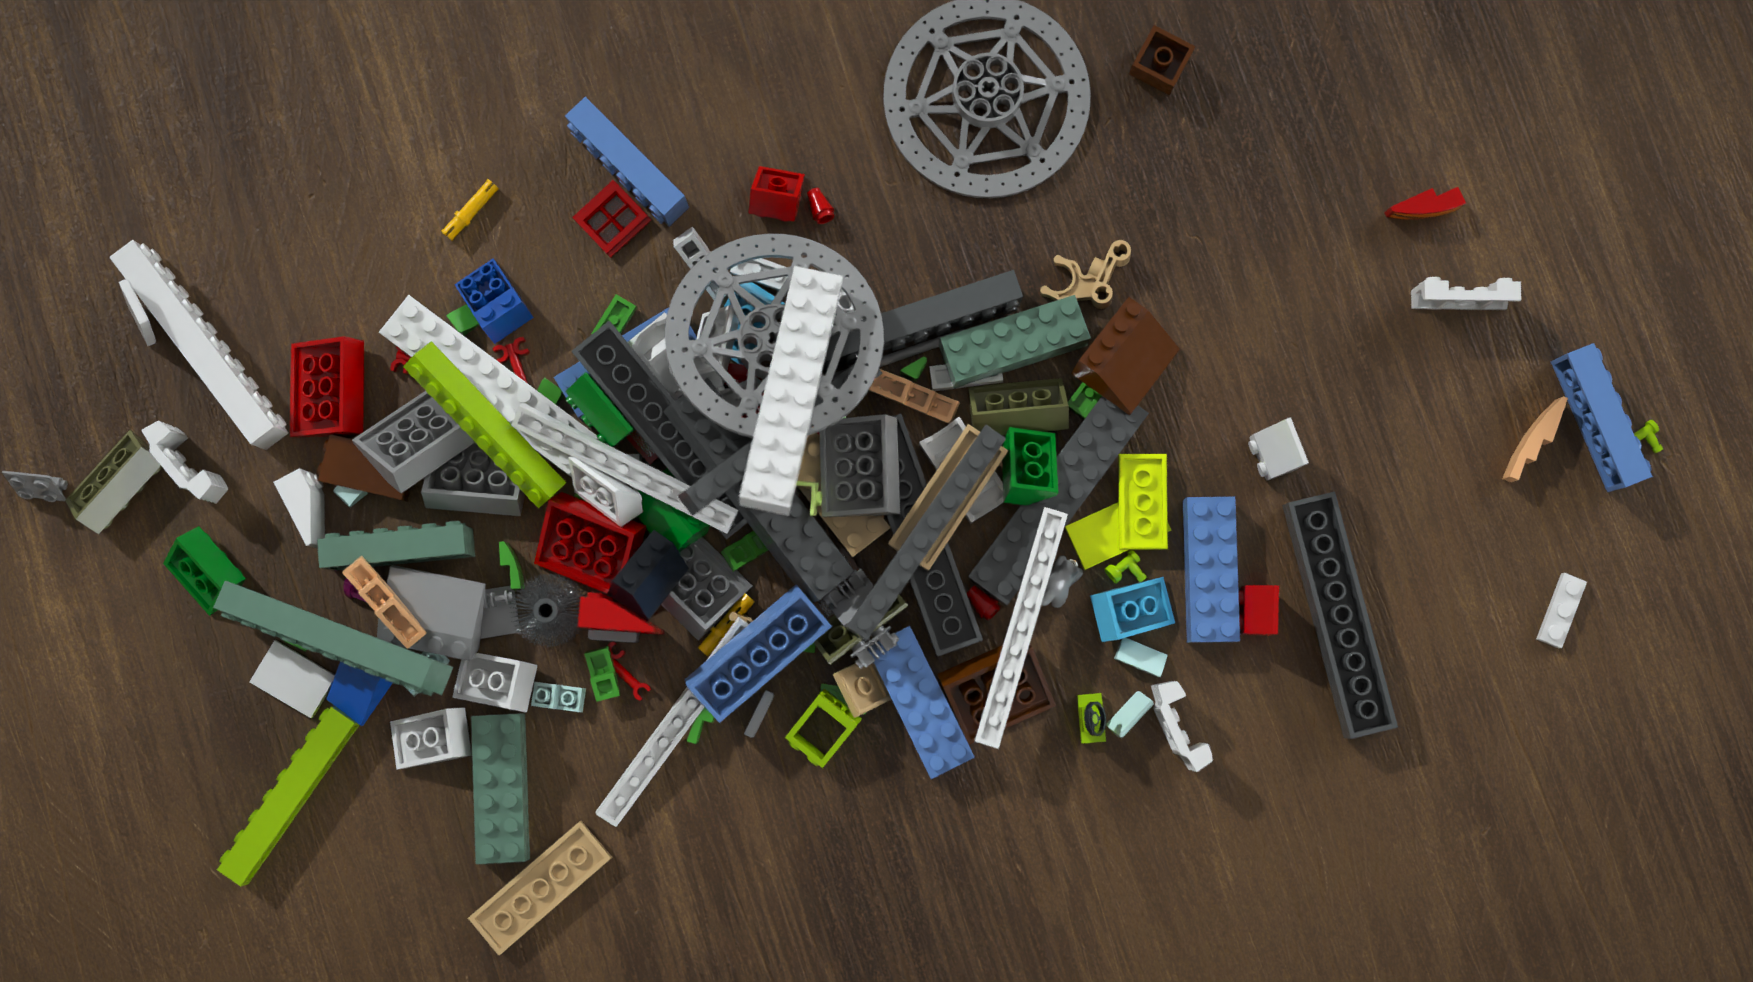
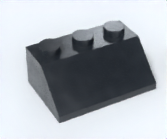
[607,530,689,622]

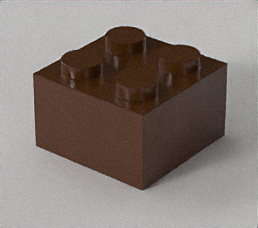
[1129,25,1196,95]

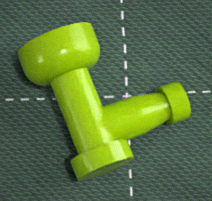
[1634,420,1663,453]
[1104,550,1147,583]

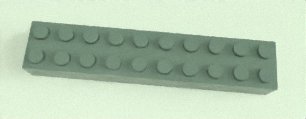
[213,581,453,696]

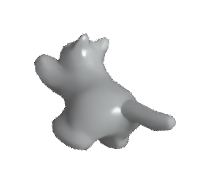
[1041,556,1083,608]

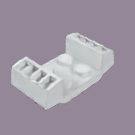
[141,421,228,504]
[1151,681,1213,772]

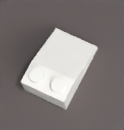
[1248,417,1309,481]
[274,468,325,549]
[452,653,538,713]
[390,708,472,769]

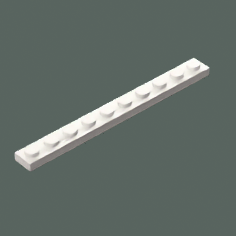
[512,403,739,533]
[975,507,1068,749]
[596,617,749,827]

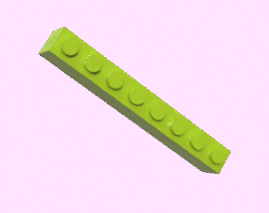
[403,341,566,508]
[217,706,359,887]

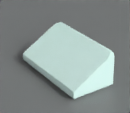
[1114,638,1168,677]
[1106,691,1154,738]

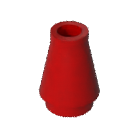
[807,188,835,224]
[966,586,1001,621]

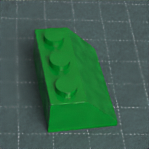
[565,372,635,448]
[1002,427,1058,505]
[636,468,711,552]
[163,526,246,616]

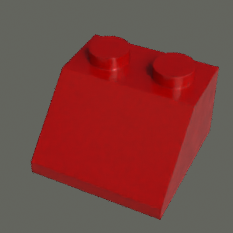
[748,166,805,222]
[1238,585,1279,636]

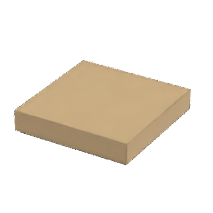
[833,662,892,718]

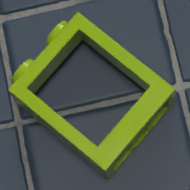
[785,688,862,768]

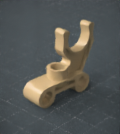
[1041,240,1131,309]

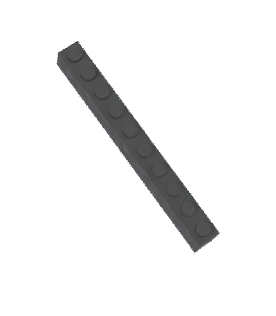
[677,364,882,516]
[845,425,1006,642]

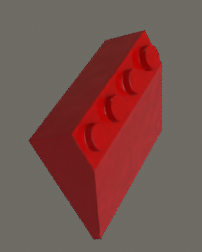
[290,336,364,438]
[534,492,646,593]
[578,593,664,635]

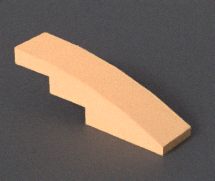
[869,369,960,424]
[1502,396,1568,482]
[342,556,427,649]

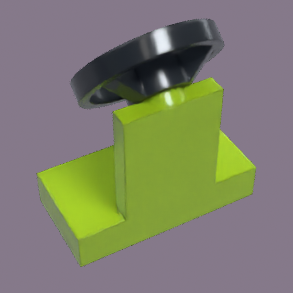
[1077,693,1106,743]

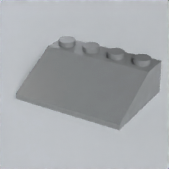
[352,391,475,493]
[819,414,900,517]
[421,442,525,516]
[661,537,753,641]
[377,565,486,661]

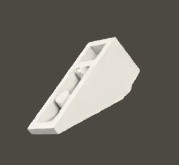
[673,227,725,300]

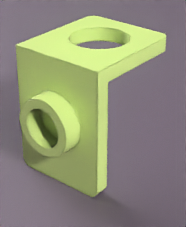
[796,481,822,516]

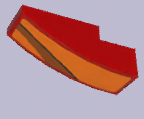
[1385,187,1466,220]

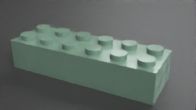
[938,295,1091,389]
[317,521,475,571]
[471,713,530,864]

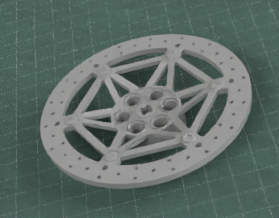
[884,0,1090,198]
[665,234,884,438]

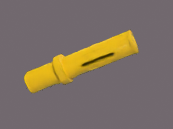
[441,179,499,241]
[698,594,755,657]

